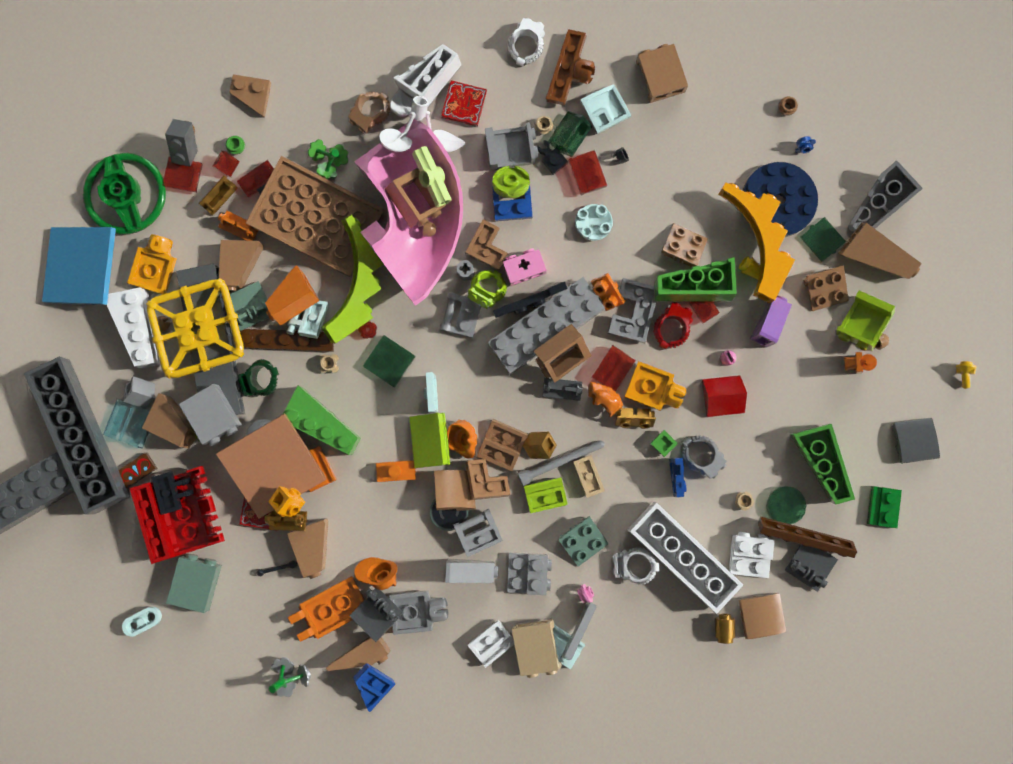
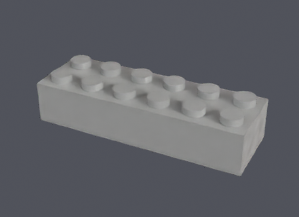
[488,277,605,375]

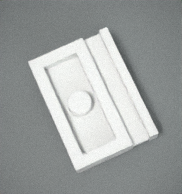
[468,620,514,668]

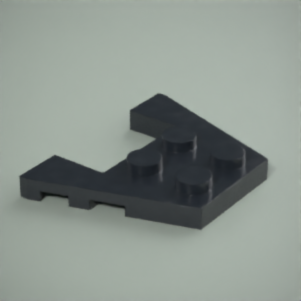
[493,281,568,318]

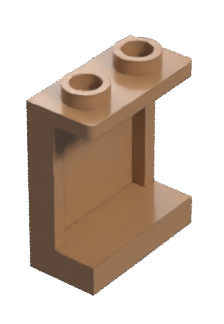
[636,44,688,103]

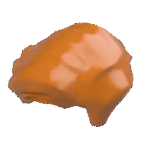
[588,382,623,417]
[447,419,477,459]

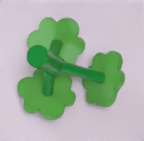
[307,139,348,179]

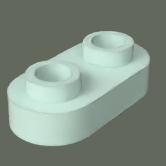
[122,606,162,637]

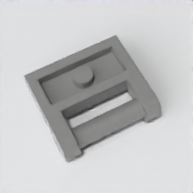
[440,293,481,338]
[453,509,503,557]

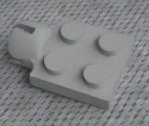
[389,590,448,635]

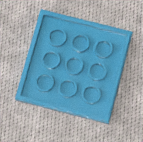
[42,227,116,305]

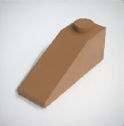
[326,637,391,671]

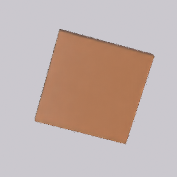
[216,413,326,518]

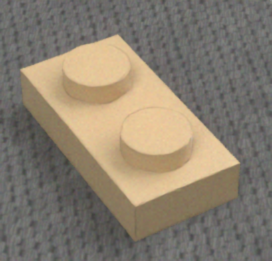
[573,455,605,498]

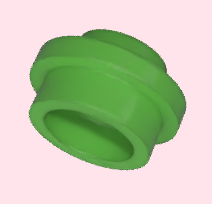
[226,136,245,155]

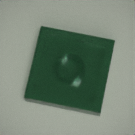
[363,335,416,388]

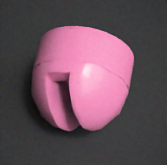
[720,350,736,366]

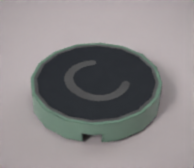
[430,498,468,531]

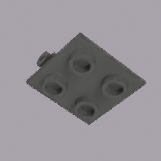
[785,545,838,592]
[350,589,404,642]

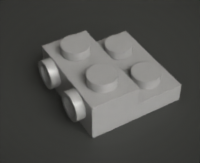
[507,553,552,595]

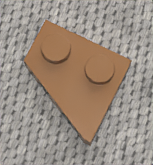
[230,74,271,117]

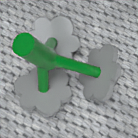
[269,657,311,697]

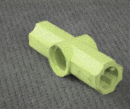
[412,146,452,207]

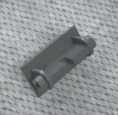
[542,378,583,401]

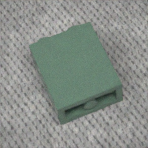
[166,553,222,613]

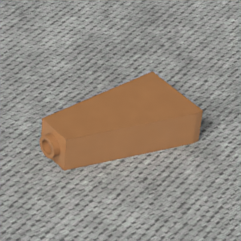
[838,222,922,279]

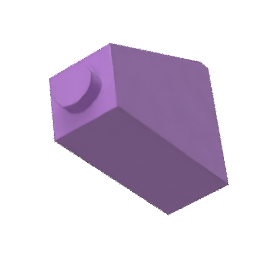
[750,296,792,347]

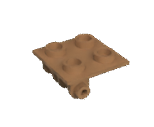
[661,223,708,268]
[803,265,849,311]

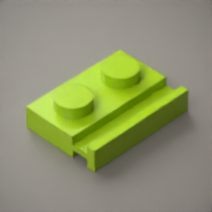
[524,477,568,514]

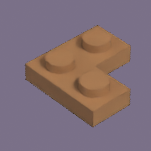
[465,219,508,271]
[465,459,510,500]

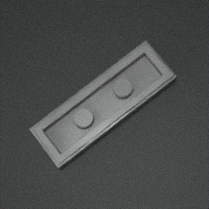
[561,602,597,660]

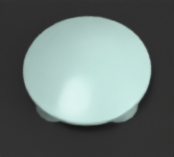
[575,204,613,241]

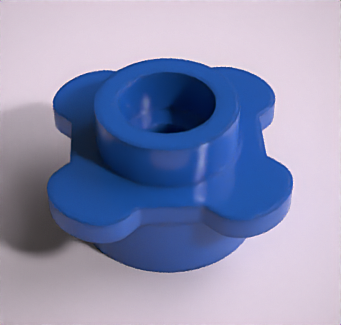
[795,136,816,154]

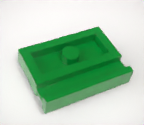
[867,486,902,528]

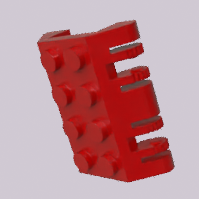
[130,466,225,564]

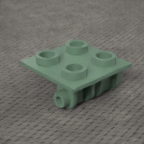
[230,281,269,331]
[558,516,609,566]

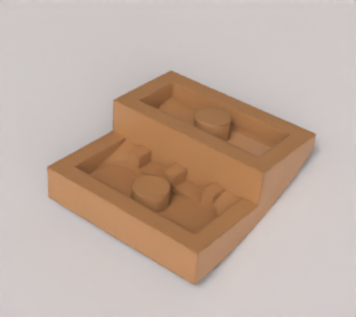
[477,419,528,471]
[434,470,476,511]
[739,593,786,639]

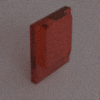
[162,157,203,193]

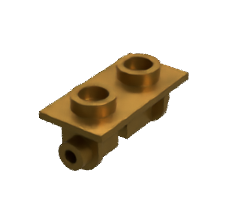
[199,176,238,215]
[615,408,656,429]
[265,511,307,531]

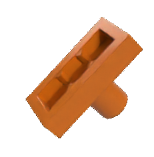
[376,460,416,482]

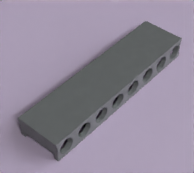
[176,264,245,415]

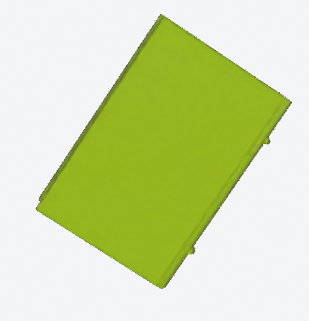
[409,413,450,468]

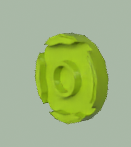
[492,166,530,198]

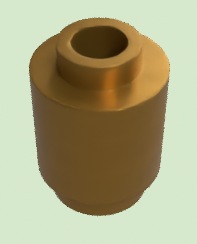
[715,614,735,644]

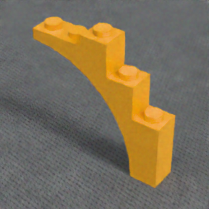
[718,182,795,304]

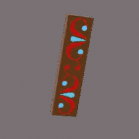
[118,453,158,489]

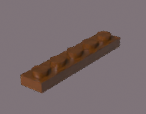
[240,329,334,352]
[758,516,857,558]

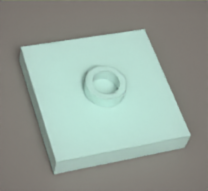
[424,372,438,414]

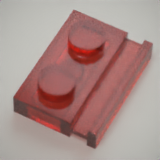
[568,150,607,196]
[591,345,636,392]

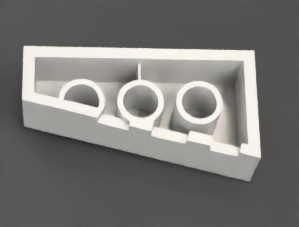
[107,287,161,369]

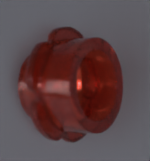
[358,321,377,339]

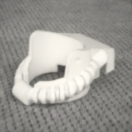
[508,18,545,66]
[612,547,659,585]

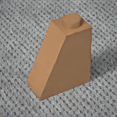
[219,240,263,292]
[142,393,196,449]
[287,519,328,579]

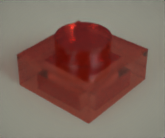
[212,150,240,177]

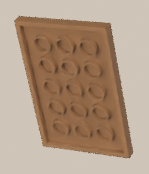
[246,156,384,277]

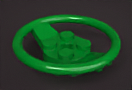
[83,153,166,234]

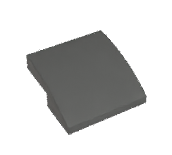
[892,418,940,464]

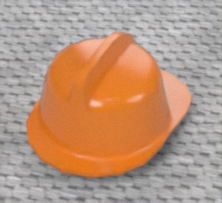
[354,557,398,590]

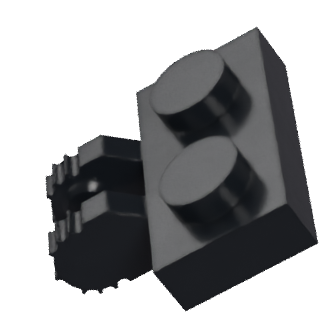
[151,472,194,515]

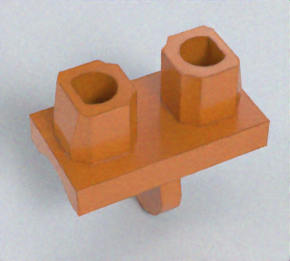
[591,273,625,311]
[844,352,877,374]

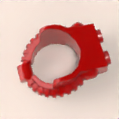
[653,302,693,350]

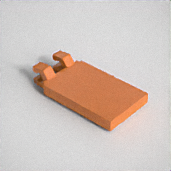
[288,576,365,642]

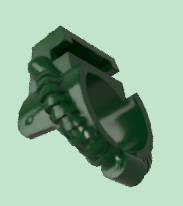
[238,359,279,397]

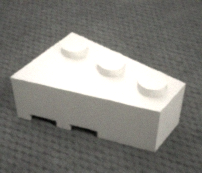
[394,44,461,106]

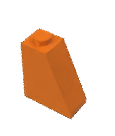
[265,265,319,325]

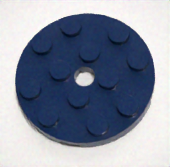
[742,162,818,237]

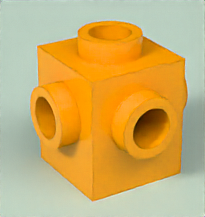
[268,486,305,517]

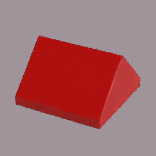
[702,375,747,417]

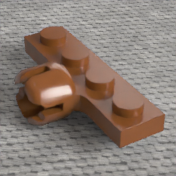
[546,29,595,106]

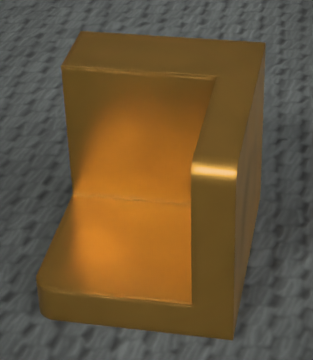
[523,431,557,459]

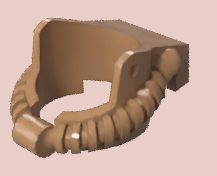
[348,92,391,134]

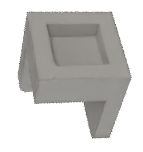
[123,376,155,408]

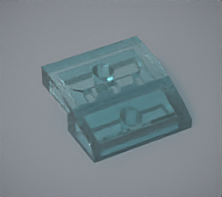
[103,399,150,449]

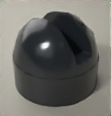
[613,147,629,164]

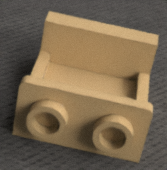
[512,619,562,678]

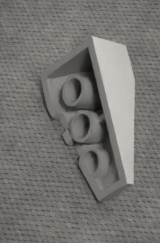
[848,160,923,233]

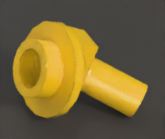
[956,361,977,389]

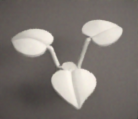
[379,89,465,152]

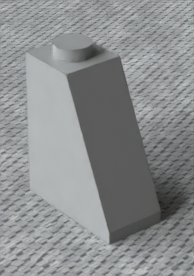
[445,559,498,583]

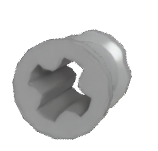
[456,260,474,280]

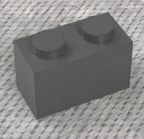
[165,119,198,166]

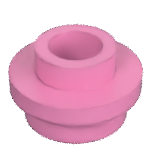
[577,584,594,604]

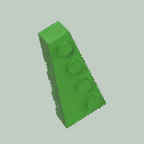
[654,257,737,301]
[283,385,361,455]
[790,424,855,505]

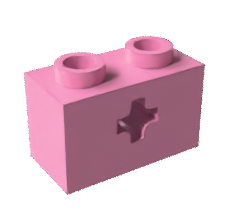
[503,249,547,286]

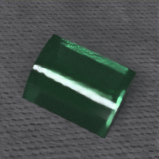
[548,111,592,157]

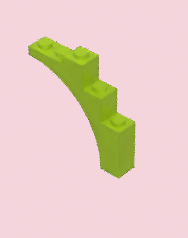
[321,215,384,344]

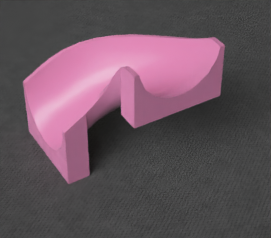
[354,119,463,306]

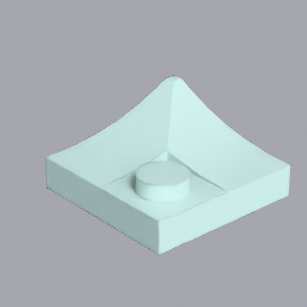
[581,85,631,134]

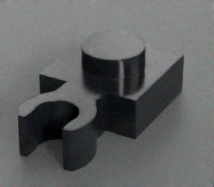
[537,140,568,175]

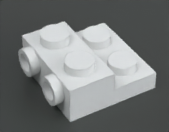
[729,532,775,578]

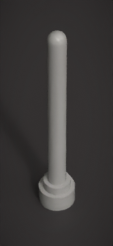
[517,441,605,486]

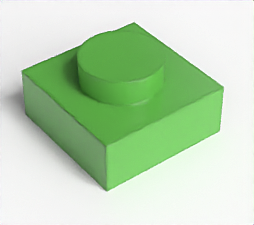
[650,430,678,457]

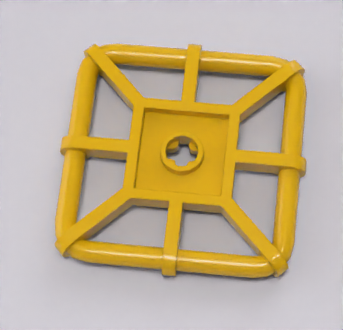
[146,279,244,379]

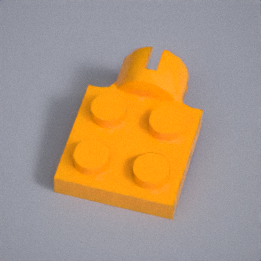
[127,234,177,294]
[625,361,686,411]

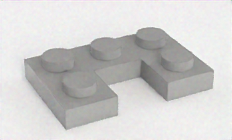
[608,278,656,343]

